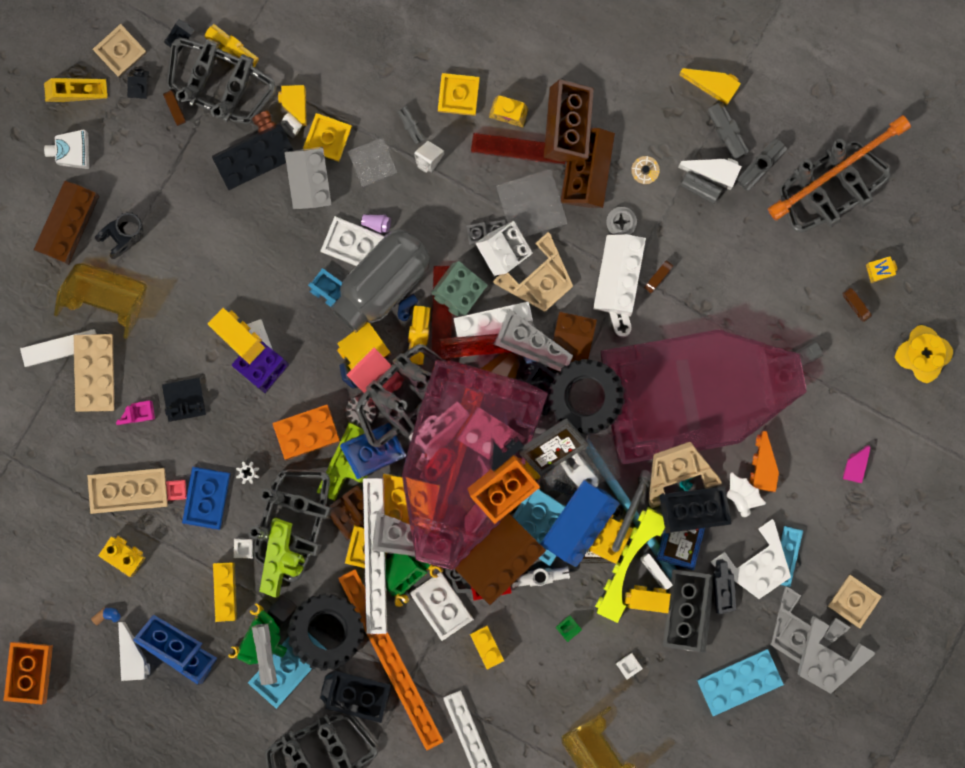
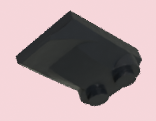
[320,671,391,723]

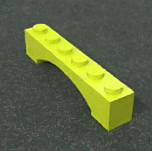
[595,507,665,623]

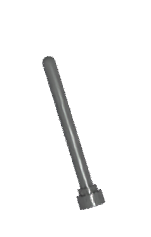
[612,470,652,552]

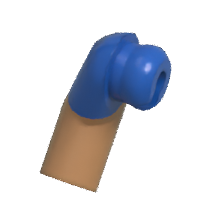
[91,608,121,625]

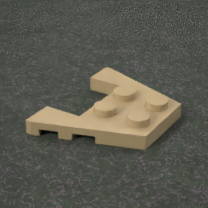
[493,232,573,312]
[649,442,722,508]

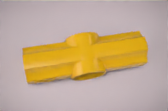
[204,24,259,67]
[408,306,431,365]

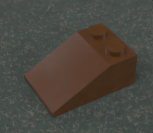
[547,311,597,372]

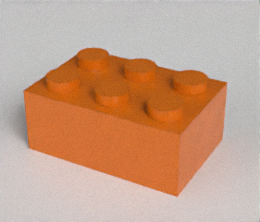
[272,405,340,461]
[3,641,53,705]

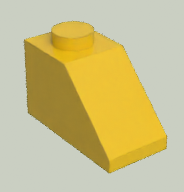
[278,85,307,126]

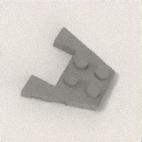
[770,586,850,664]
[797,616,875,694]

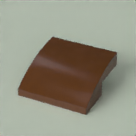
[329,485,364,541]

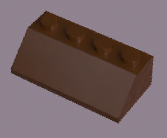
[544,79,594,162]
[560,128,615,208]
[34,181,100,265]

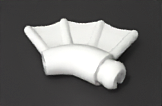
[727,472,766,517]

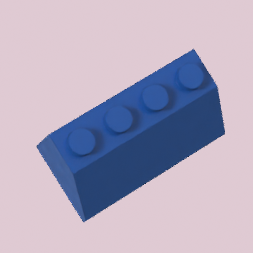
[540,480,620,567]

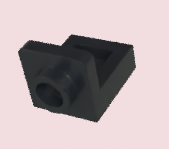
[164,19,194,53]
[127,68,149,99]

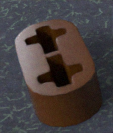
[163,90,186,126]
[644,260,673,294]
[842,288,872,322]

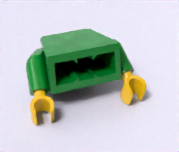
[386,553,443,607]
[228,604,287,665]

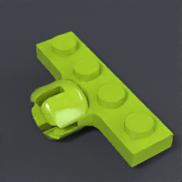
[317,423,368,501]
[259,518,305,598]

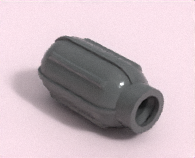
[330,229,430,333]

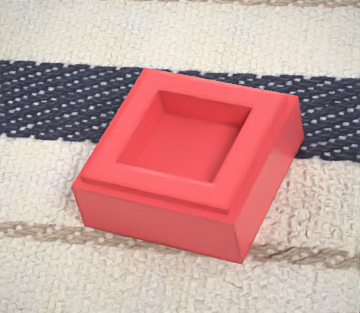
[166,480,187,501]

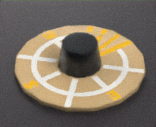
[631,156,660,184]

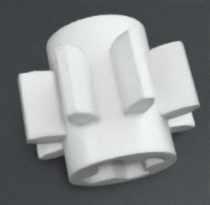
[236,462,259,484]

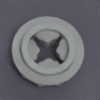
[606,207,637,235]
[345,396,376,427]

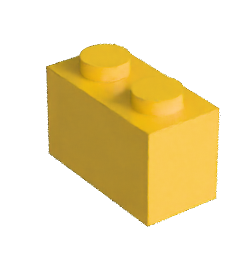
[470,626,504,669]

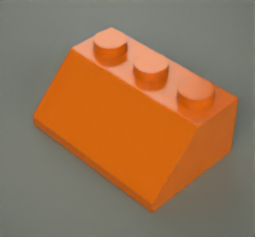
[467,454,540,524]

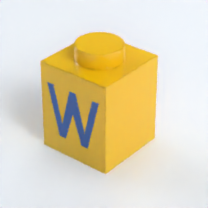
[866,256,897,283]

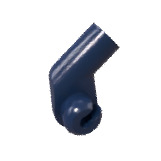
[397,294,418,321]
[339,363,357,388]

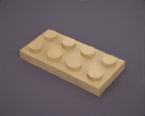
[74,334,115,412]
[87,468,168,514]

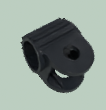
[95,212,143,259]

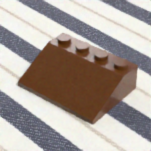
[449,513,546,605]

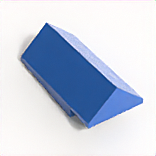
[133,615,217,685]

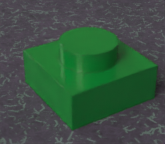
[555,615,582,642]

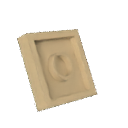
[93,24,147,78]
[828,575,882,628]

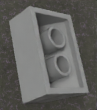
[285,147,331,209]

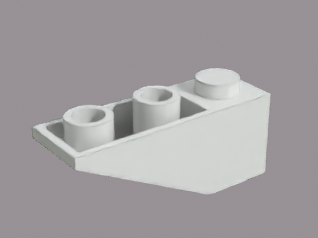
[414,141,444,173]

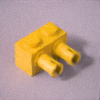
[98,536,145,577]

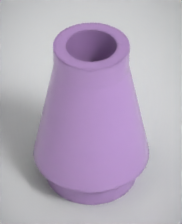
[361,214,391,233]

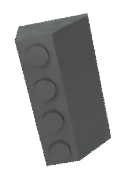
[663,570,714,652]

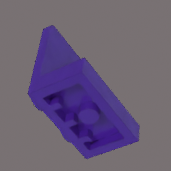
[232,341,290,393]

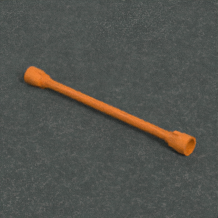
[768,115,911,221]

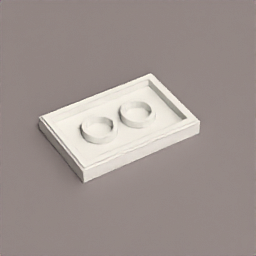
[321,216,385,266]
[640,554,673,589]
[410,572,474,641]

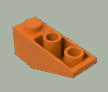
[749,431,779,492]

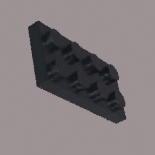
[212,123,294,191]
[659,486,732,533]

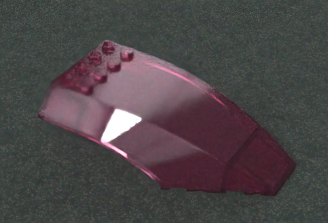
[601,329,807,465]
[402,360,548,570]

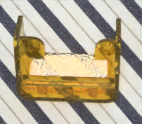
[54,263,147,339]
[561,706,637,768]

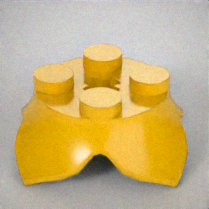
[894,325,953,383]

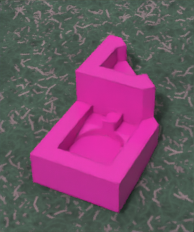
[116,400,155,425]
[843,445,870,483]

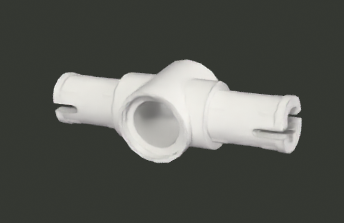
[512,566,570,588]

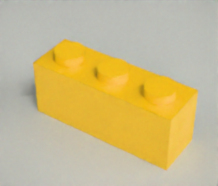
[208,308,265,364]
[213,562,237,622]

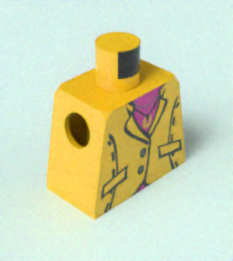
[489,95,529,127]

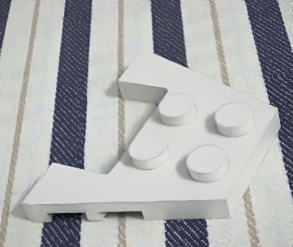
[711,519,791,599]

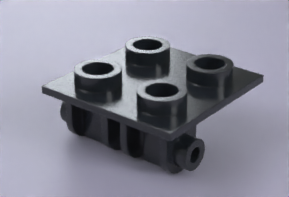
[162,377,206,422]

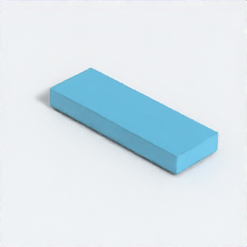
[780,526,803,587]

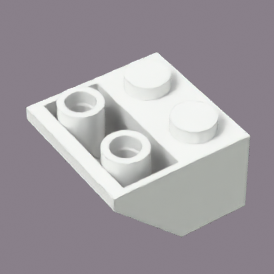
[475,221,533,276]

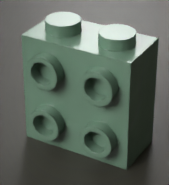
[431,261,487,316]

